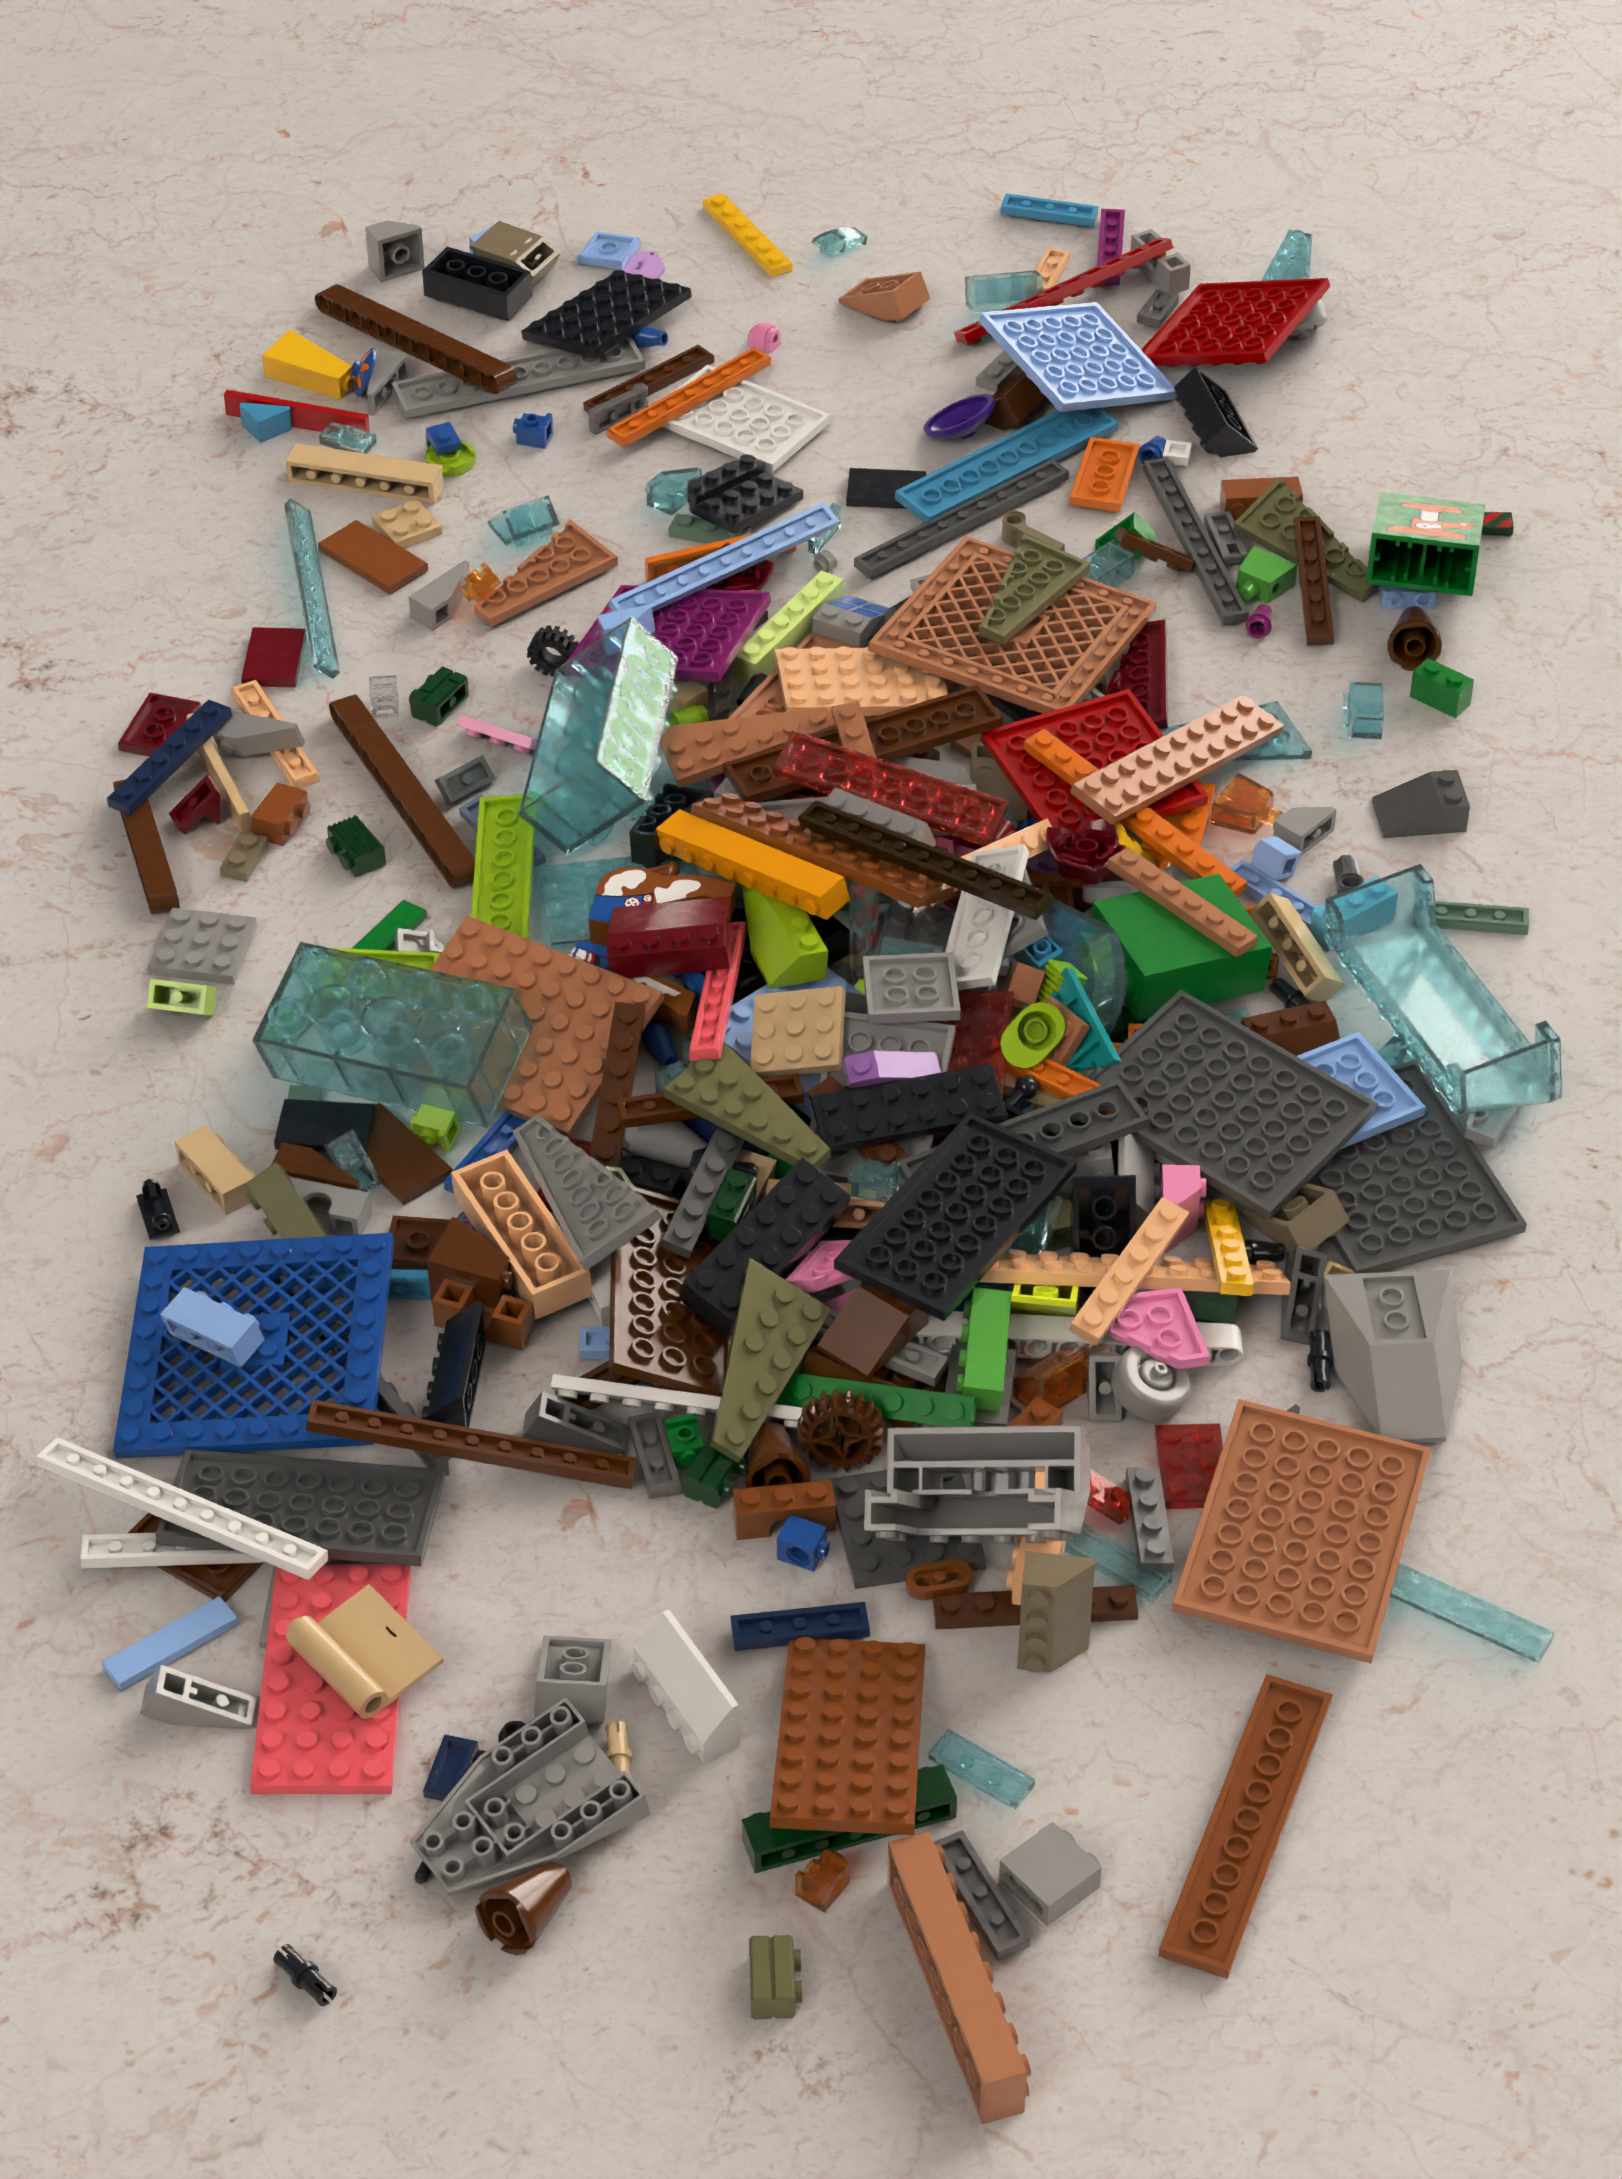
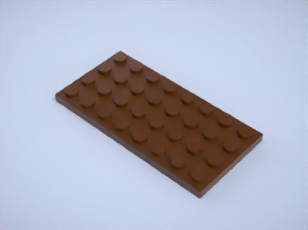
[609,1185,733,1397]

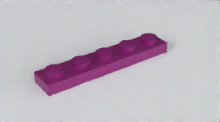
[1097,208,1125,286]

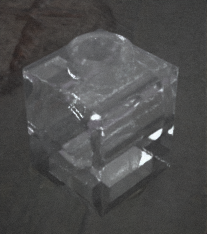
[369,675,399,718]

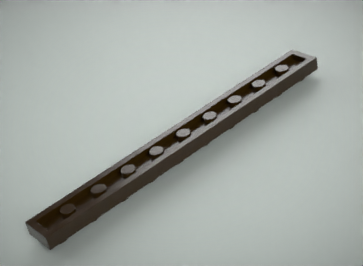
[798,800,1054,920]

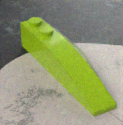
[741,884,828,989]

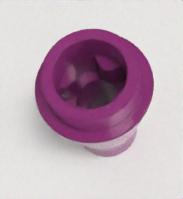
[1245,604,1272,638]

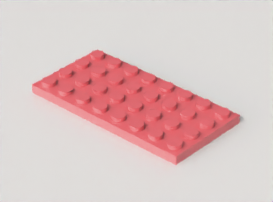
[250,1564,411,1794]

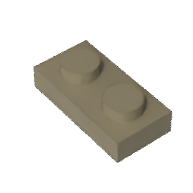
[220,832,268,882]

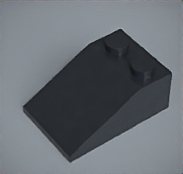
[1070,1175,1136,1258]

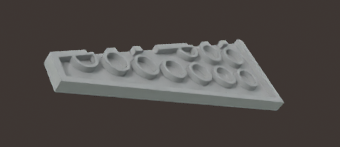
[512,1114,663,1271]

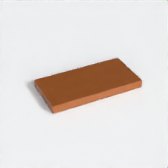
[318,520,428,594]

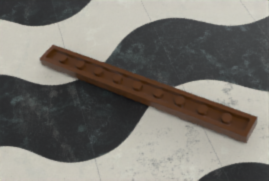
[305,1399,636,1489]

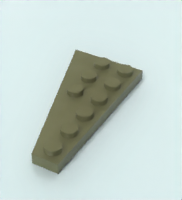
[1233,476,1378,602]
[710,1258,832,1463]

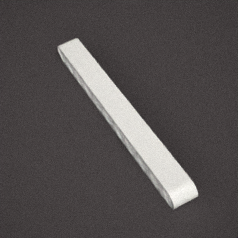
[910,1311,1244,1367]

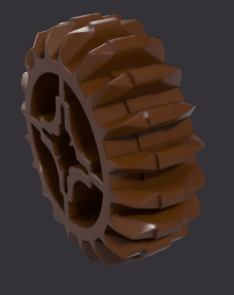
[797,1388,886,1473]

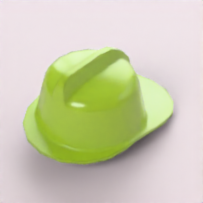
[1000,1002,1065,1069]

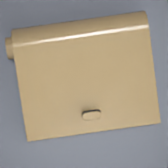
[286,1584,444,1719]

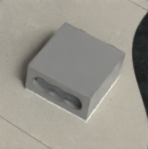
[999,1822,1102,1929]

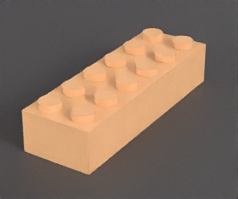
[451,1150,592,1320]

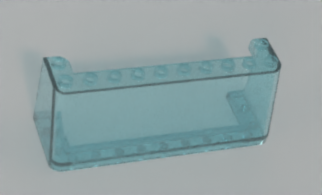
[1323,864,1562,1115]

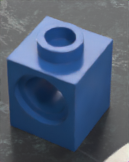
[777,1514,830,1572]

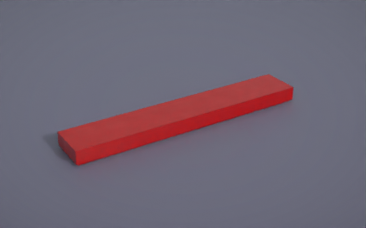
[224,389,370,440]

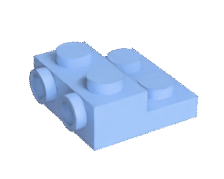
[1378,585,1437,609]

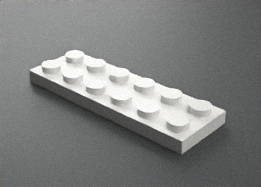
[945,844,1029,990]

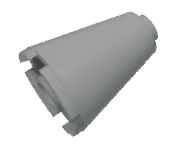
[623,1120,708,1169]

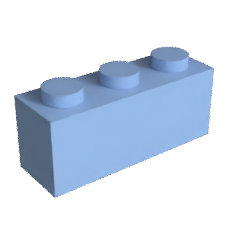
[160,1287,265,1368]

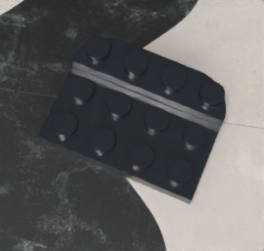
[687,454,803,534]

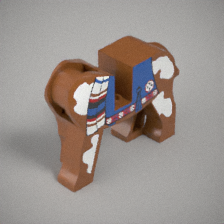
[568,861,737,1035]

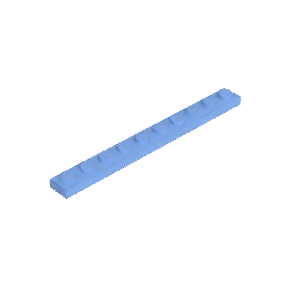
[608,502,839,612]

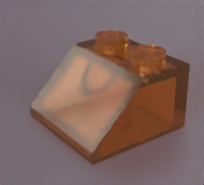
[1012,1346,1090,1409]

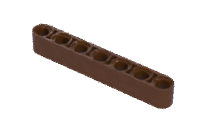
[113,779,180,915]

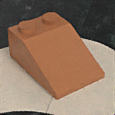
[838,271,930,323]

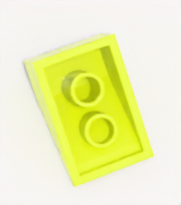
[1011,1284,1080,1317]

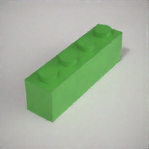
[956,1287,1012,1412]

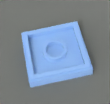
[577,232,641,270]

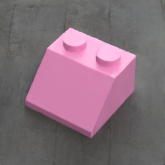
[1160,1165,1206,1253]

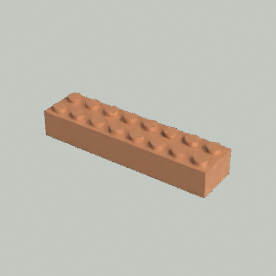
[887,1831,1031,2124]

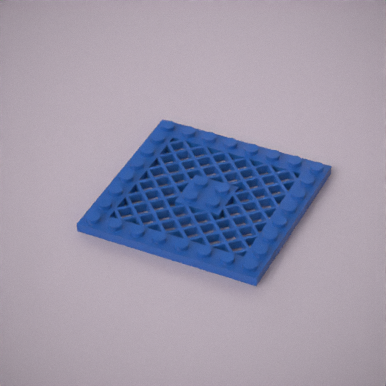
[113,1233,395,1459]

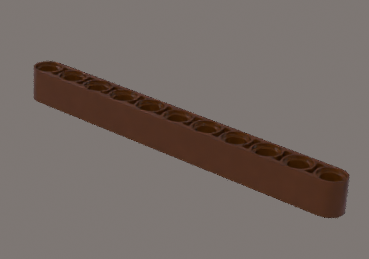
[315,284,517,395]
[329,694,475,888]

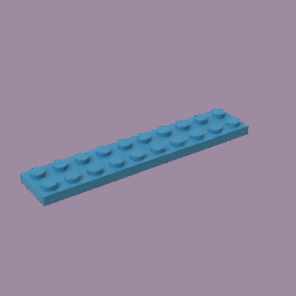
[895,408,1119,523]

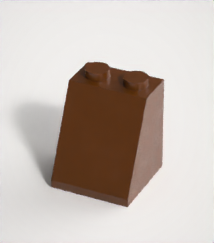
[427,1217,516,1308]

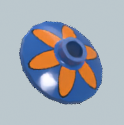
[351,348,376,397]

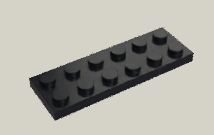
[811,1064,1007,1153]

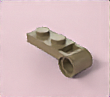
[1002,510,1065,551]

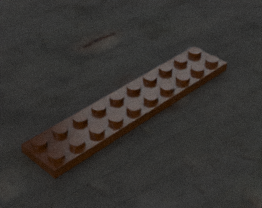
[723,685,1003,803]

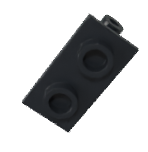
[136,1179,180,1240]

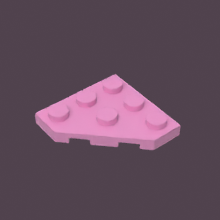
[786,1240,854,1295]
[1106,1287,1211,1369]

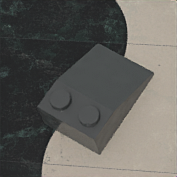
[1372,770,1470,838]

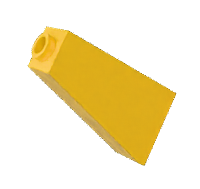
[262,330,355,400]

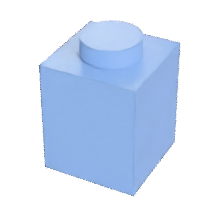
[1250,836,1302,880]

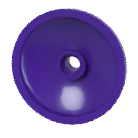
[924,394,995,440]

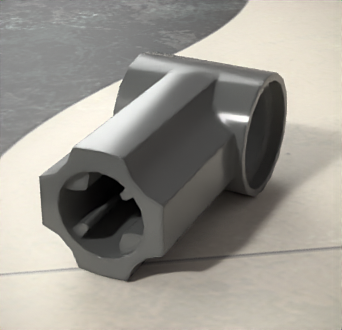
[1333,855,1364,897]

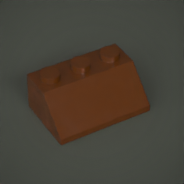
[985,371,1049,431]
[1241,1001,1340,1056]

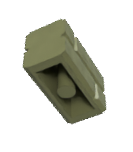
[749,1935,802,2019]

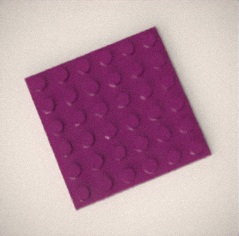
[565,585,772,683]

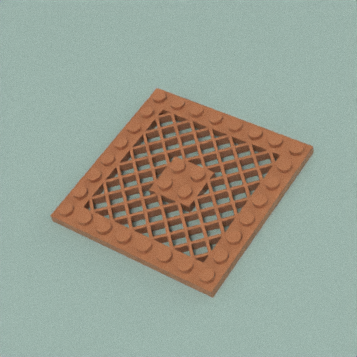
[868,536,1157,714]

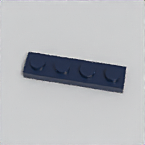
[730,1602,870,1651]

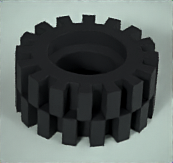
[527,625,579,677]

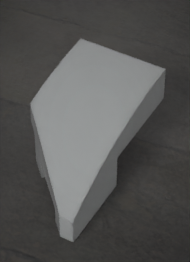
[394,928,445,954]

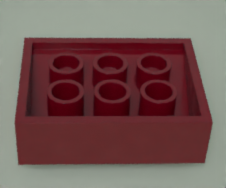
[607,896,731,978]

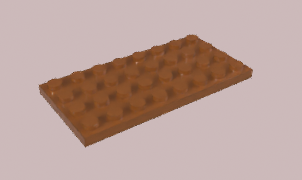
[770,1637,926,1835]

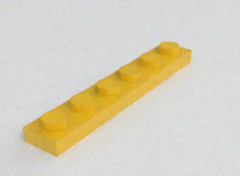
[703,193,792,278]
[1204,1199,1254,1296]

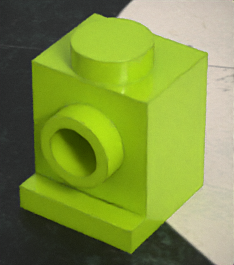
[410,1103,461,1152]

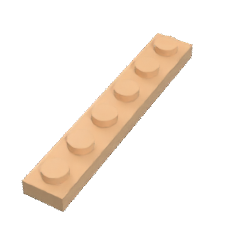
[1069,1197,1189,1346]

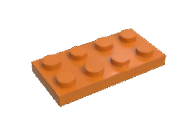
[1069,437,1140,512]

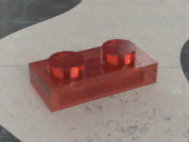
[1087,1469,1129,1525]

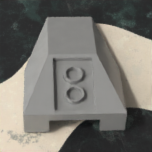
[1320,1270,1462,1443]
[410,1697,651,1896]

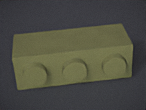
[245,1162,329,1239]

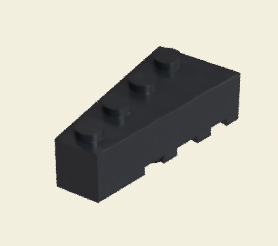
[629,783,714,868]

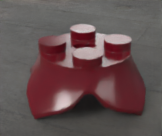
[706,543,774,592]
[1046,818,1127,885]

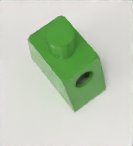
[1236,546,1297,603]

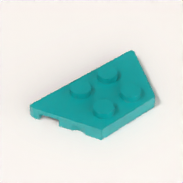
[1051,967,1121,1073]

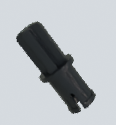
[1269,978,1311,1009]

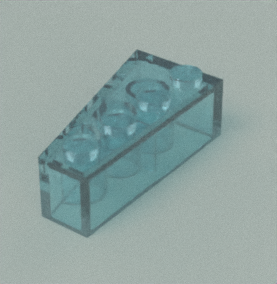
[1261,229,1312,281]

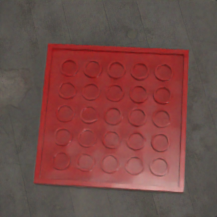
[1141,278,1330,367]
[980,689,1208,835]

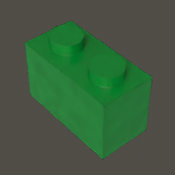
[1410,658,1474,718]

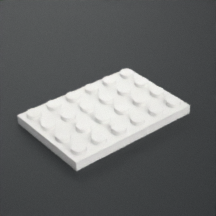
[662,364,830,473]

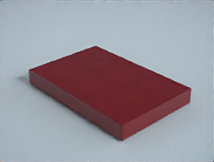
[241,627,307,687]
[118,692,201,757]

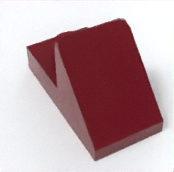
[169,775,221,835]

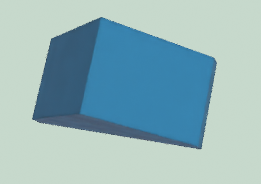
[240,403,292,443]

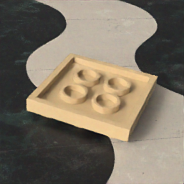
[750,986,846,1078]

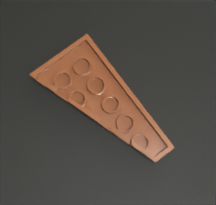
[474,519,618,627]
[654,707,836,788]

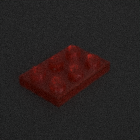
[1154,1423,1223,1509]

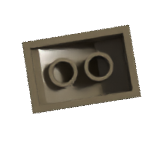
[1239,1183,1350,1253]

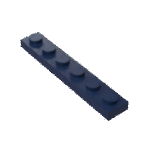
[106,699,232,815]

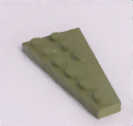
[980,534,1091,645]
[664,1042,830,1169]

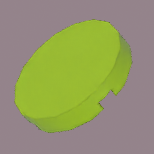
[425,440,475,477]

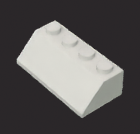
[632,1609,740,1764]

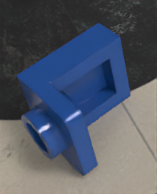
[426,422,461,456]

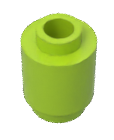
[667,704,710,726]

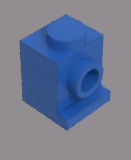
[513,413,553,449]

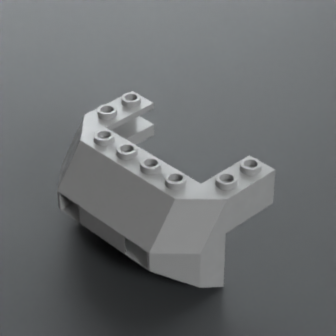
[864,1425,1090,1544]

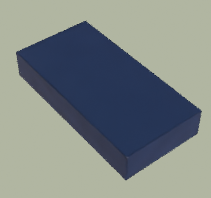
[423,1734,478,1801]

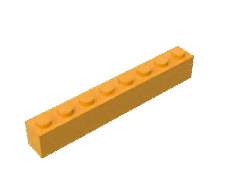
[656,809,850,920]

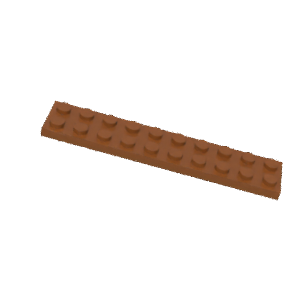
[690,793,954,908]
[1159,1674,1333,1979]

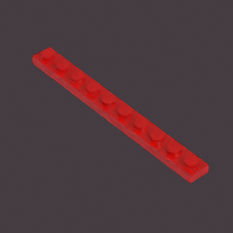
[954,237,1174,345]

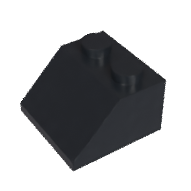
[618,1156,687,1200]

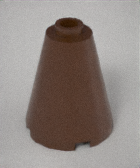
[1387,606,1442,671]
[745,1423,811,1488]
[475,1862,572,1955]

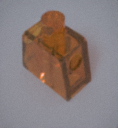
[1211,773,1283,835]

